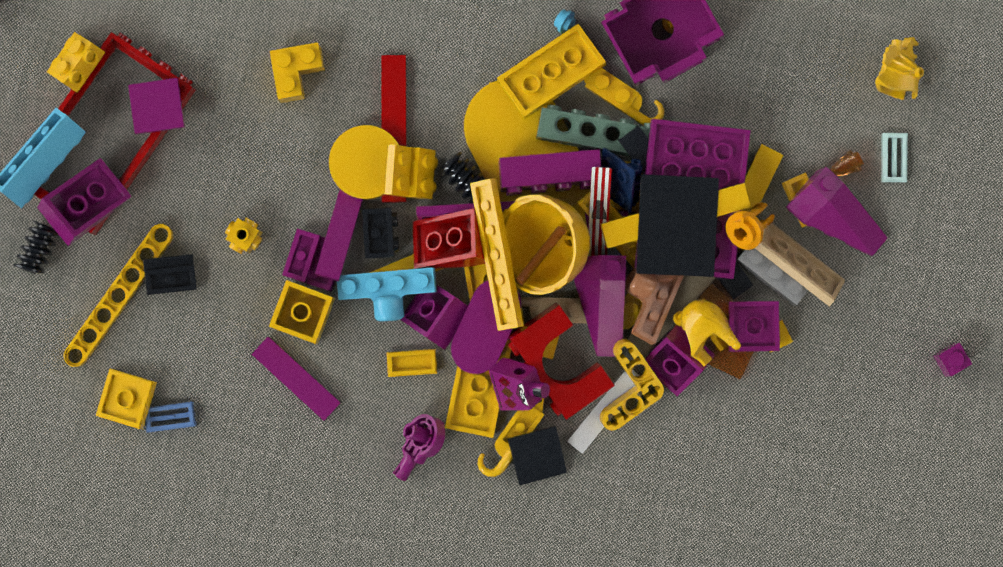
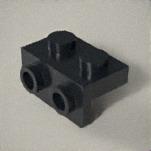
[362,207,399,259]

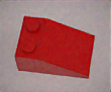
[413,208,485,269]

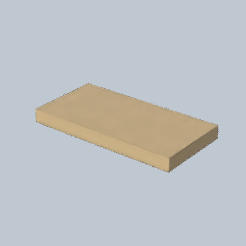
[755,223,845,307]

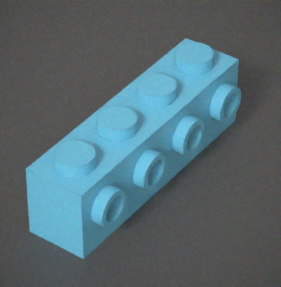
[0,108,86,209]

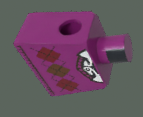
[489,357,550,410]

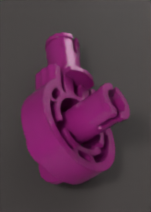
[393,414,445,481]

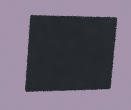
[636,174,719,277]

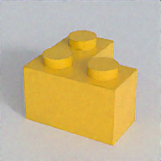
[270,42,325,103]

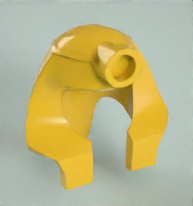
[673,299,741,367]

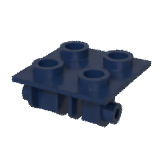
[601,148,643,213]

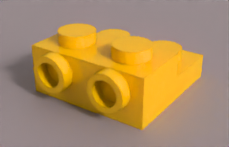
[47,32,105,93]
[385,145,438,199]

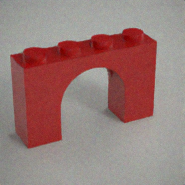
[508,302,615,420]

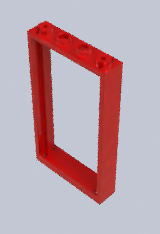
[34,32,196,235]

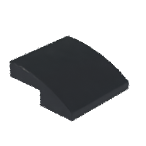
[507,426,567,486]

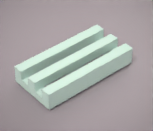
[881,133,908,183]

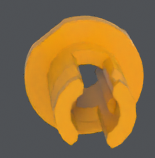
[726,202,775,250]

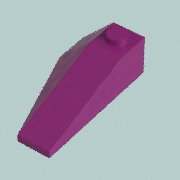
[786,167,888,256]
[574,255,626,357]

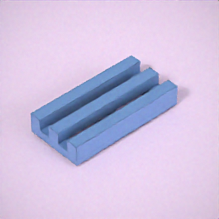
[145,402,197,433]

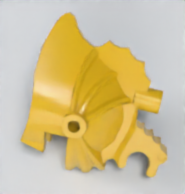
[875,37,924,100]

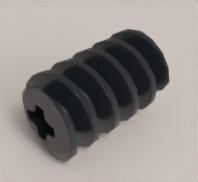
[440,151,482,204]
[13,220,59,274]

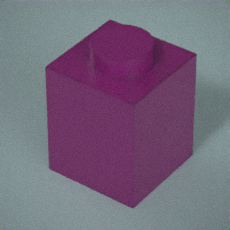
[933,343,972,377]

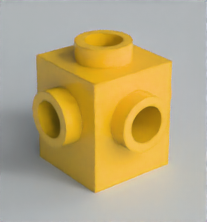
[225,217,262,254]

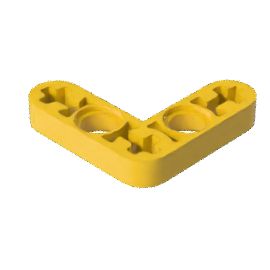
[600,339,664,431]

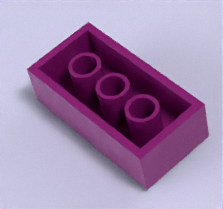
[498,149,601,196]

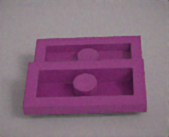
[282,228,335,292]

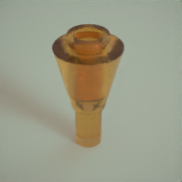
[830,149,864,177]

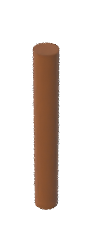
[515,226,566,286]

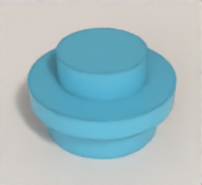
[554,9,576,33]

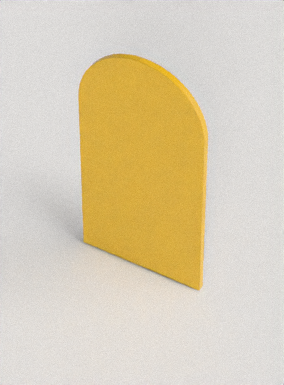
[464,80,590,245]

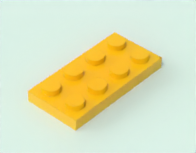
[497,24,606,119]
[445,340,511,438]

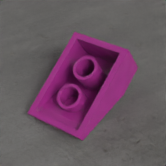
[37,158,132,246]

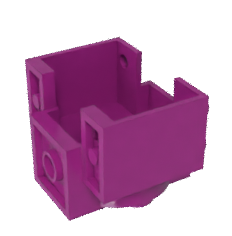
[601,0,724,86]

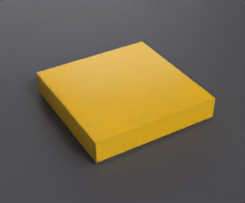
[96,368,157,430]

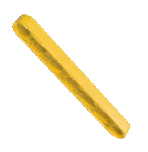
[64,224,173,367]

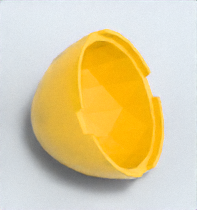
[503,195,590,295]

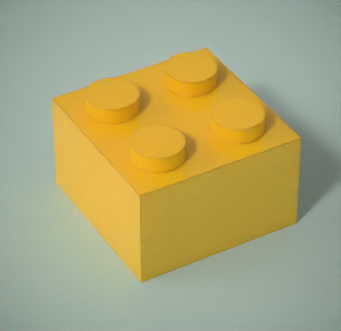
[269,280,335,344]

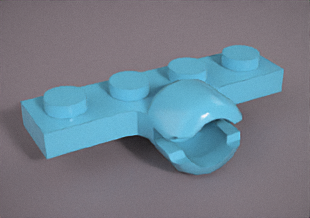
[337,267,437,322]

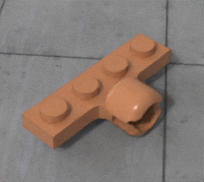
[625,268,684,345]

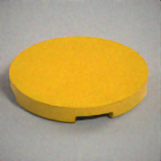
[329,125,398,200]

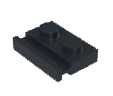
[143,254,197,295]

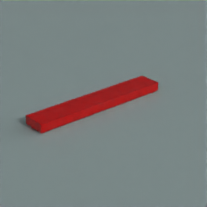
[381,55,407,203]

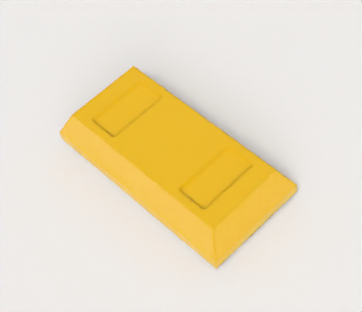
[386,349,437,377]

